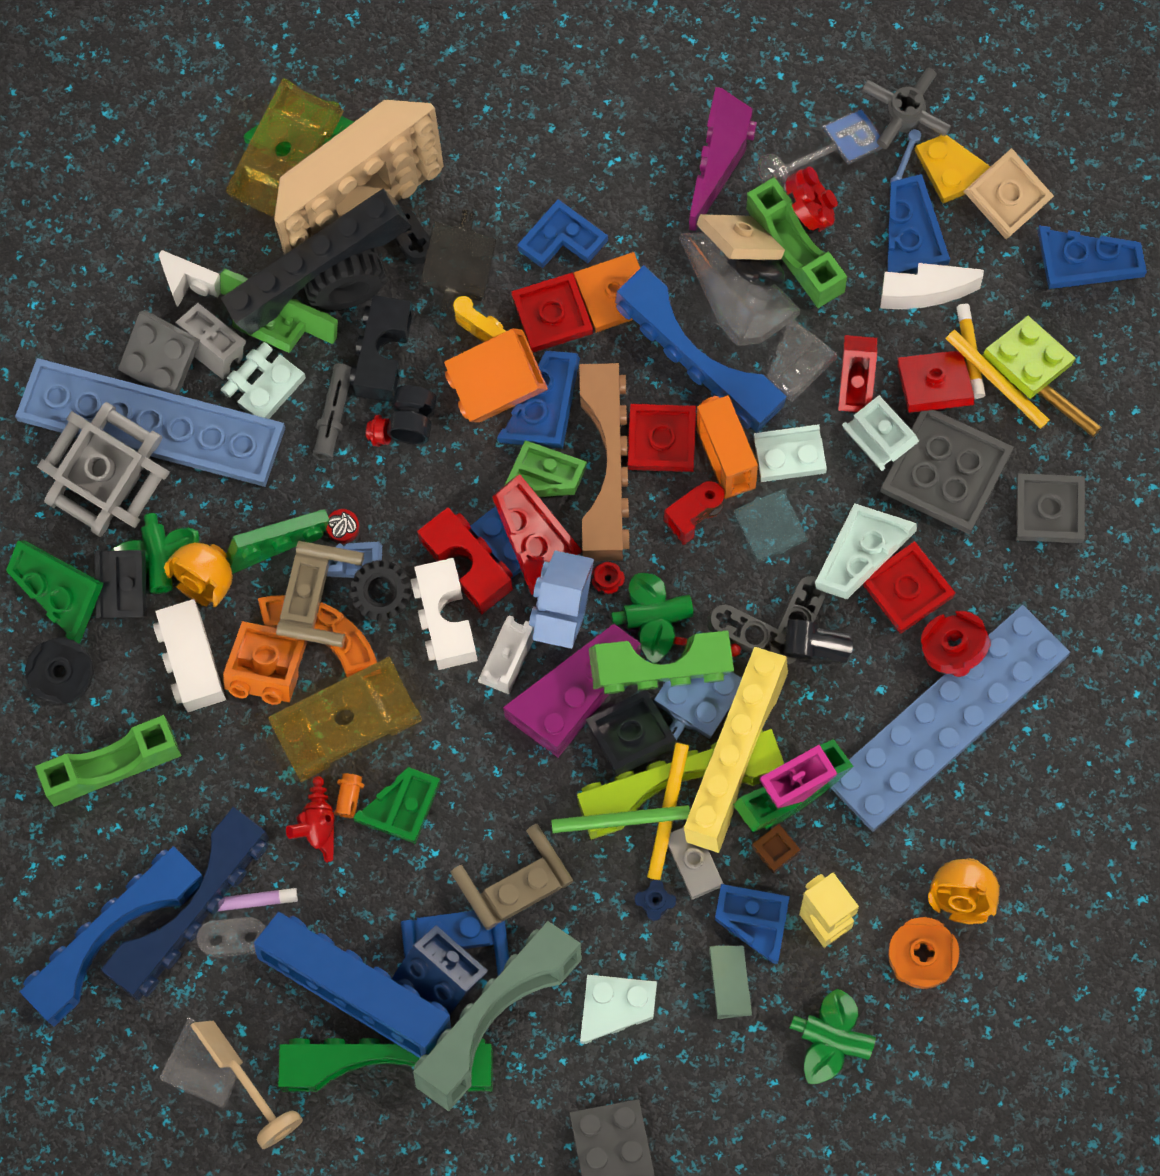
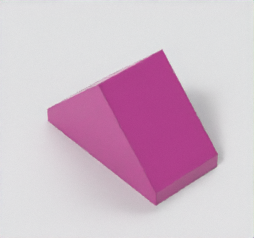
[759,745,837,809]

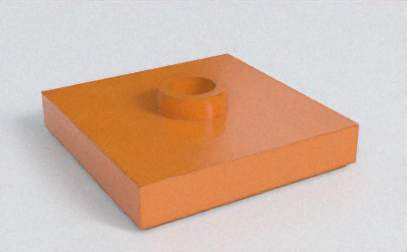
[573,252,640,333]

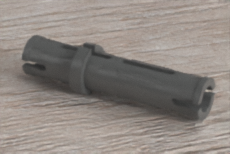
[312,363,352,461]

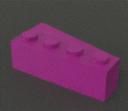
[503,624,641,758]

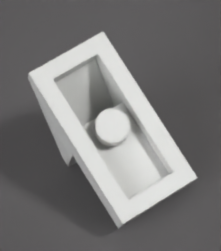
[159,250,220,306]

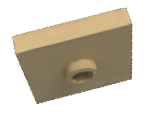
[963,148,1054,239]
[697,214,785,260]

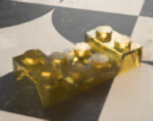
[225,78,344,218]
[268,656,422,783]

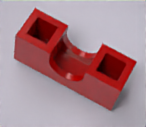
[417,507,513,614]

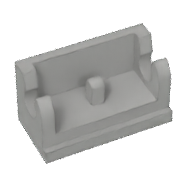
[175,303,246,379]

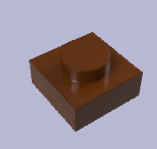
[752,824,801,874]

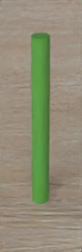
[551,805,690,833]

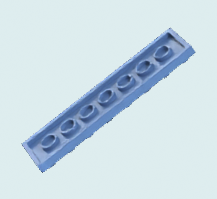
[15,358,285,487]
[831,605,1070,832]

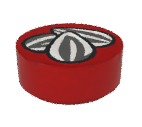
[326,509,360,544]

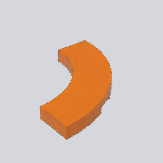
[258,595,379,677]

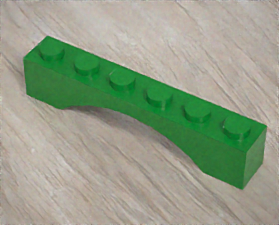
[278,1038,493,1092]

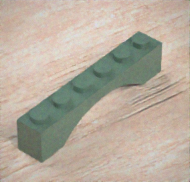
[413,921,582,1111]

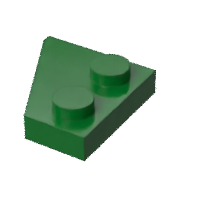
[353,767,441,844]

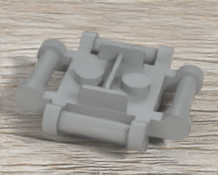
[37,402,170,537]

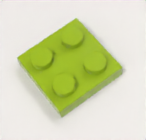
[983,316,1076,399]

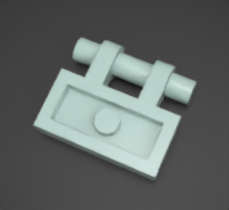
[220,342,306,419]

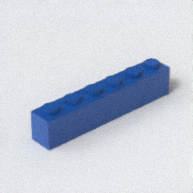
[254,912,451,1058]

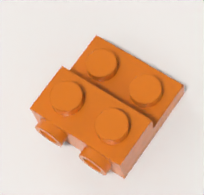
[223,621,307,705]

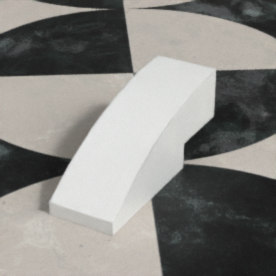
[880,263,984,309]

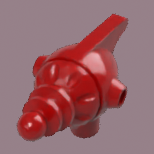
[286,776,335,863]

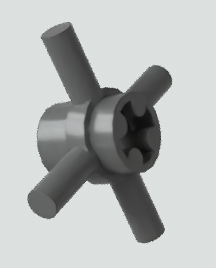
[862,68,951,149]

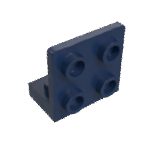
[391,925,488,1016]

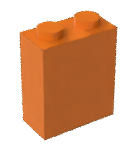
[444,328,548,422]

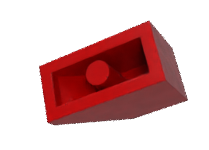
[838,335,877,412]

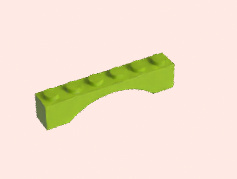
[577,729,784,840]

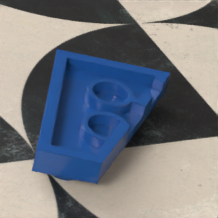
[887,174,950,274]
[1037,225,1147,289]
[497,351,580,449]

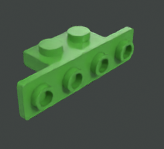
[220,269,338,353]

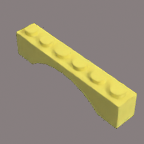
[684,647,788,853]

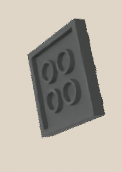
[880,410,1014,535]

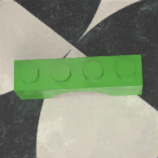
[746,177,847,308]
[589,630,734,694]
[35,715,182,807]

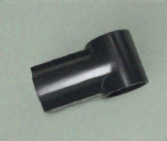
[783,620,853,664]

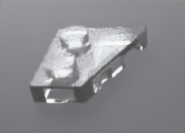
[767,317,837,402]

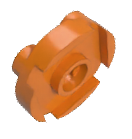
[888,917,959,989]

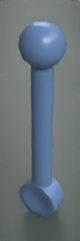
[890,129,921,183]

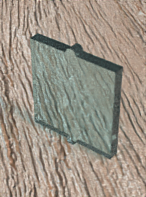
[733,489,808,562]

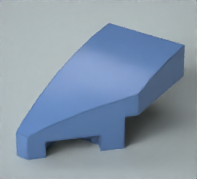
[327,542,382,578]

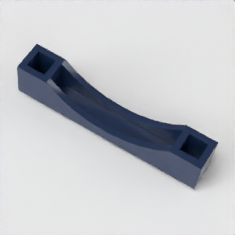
[101,807,269,1001]

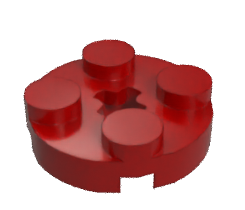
[786,166,838,232]
[921,611,991,677]

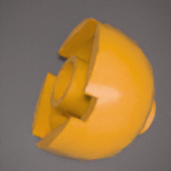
[164,542,233,607]
[928,858,999,924]

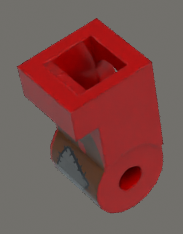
[663,481,724,545]

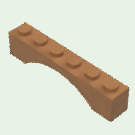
[579,363,629,561]

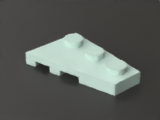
[815,503,917,599]

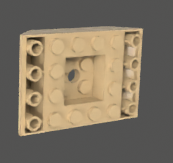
[274,100,444,255]

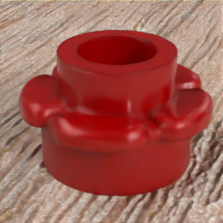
[366,415,392,447]
[592,562,625,594]

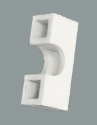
[410,558,478,670]

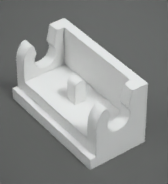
[478,616,534,694]

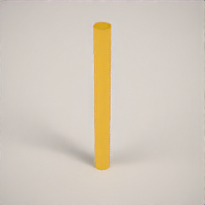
[946,329,1050,429]
[647,743,689,880]

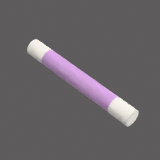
[217,888,298,912]

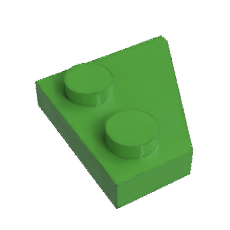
[504,440,587,497]

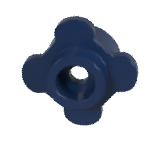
[635,880,676,921]

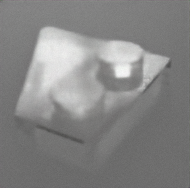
[159,1017,238,1109]

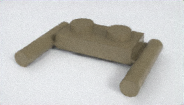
[276,541,364,647]
[450,824,574,930]

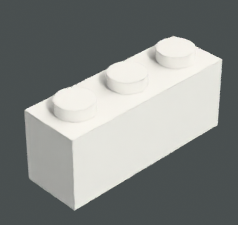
[153,599,226,712]

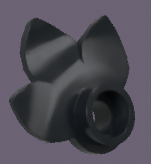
[727,258,784,283]

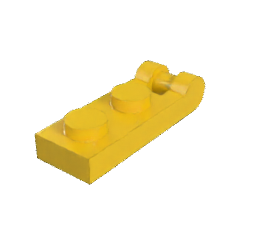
[453,296,506,342]

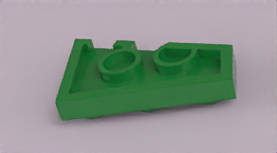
[226,509,330,574]
[6,540,104,644]

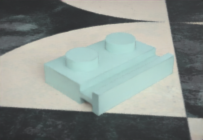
[842,395,919,471]
[754,424,827,482]

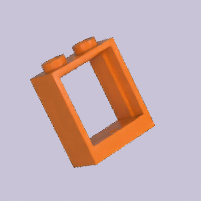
[696,395,758,499]

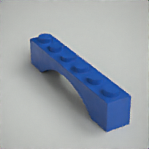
[615,265,787,433]
[19,846,204,1027]

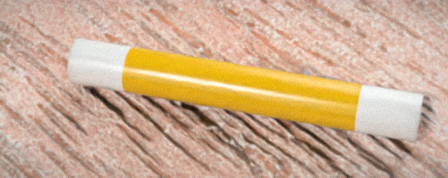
[957,304,985,399]

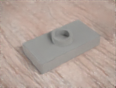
[668,827,724,900]

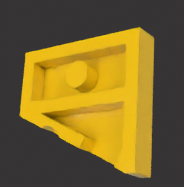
[915,135,991,204]

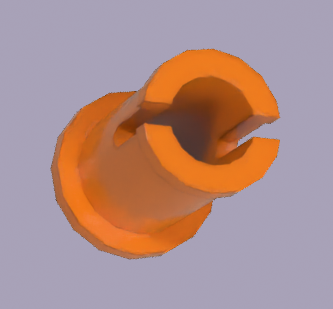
[334,773,364,818]

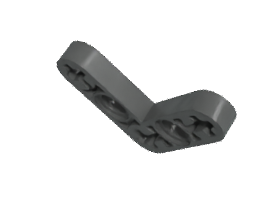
[707,576,826,666]

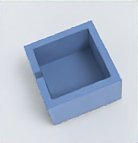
[529,551,594,649]

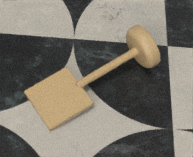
[190,1021,303,1149]

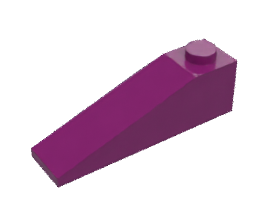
[689,87,757,231]

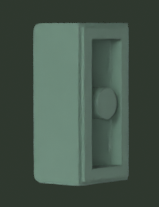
[709,946,752,1019]

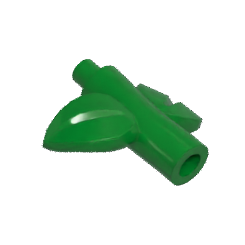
[110,513,199,594]
[611,573,694,663]
[790,989,876,1085]

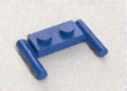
[401,911,509,976]

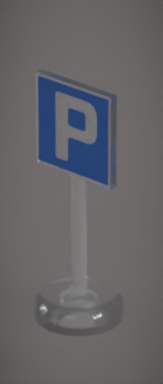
[758,108,882,193]

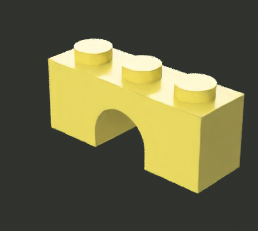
[799,873,859,948]

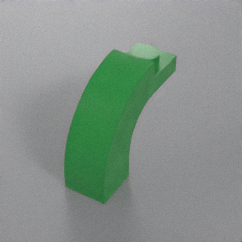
[733,739,854,832]

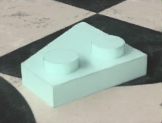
[580,975,657,1044]

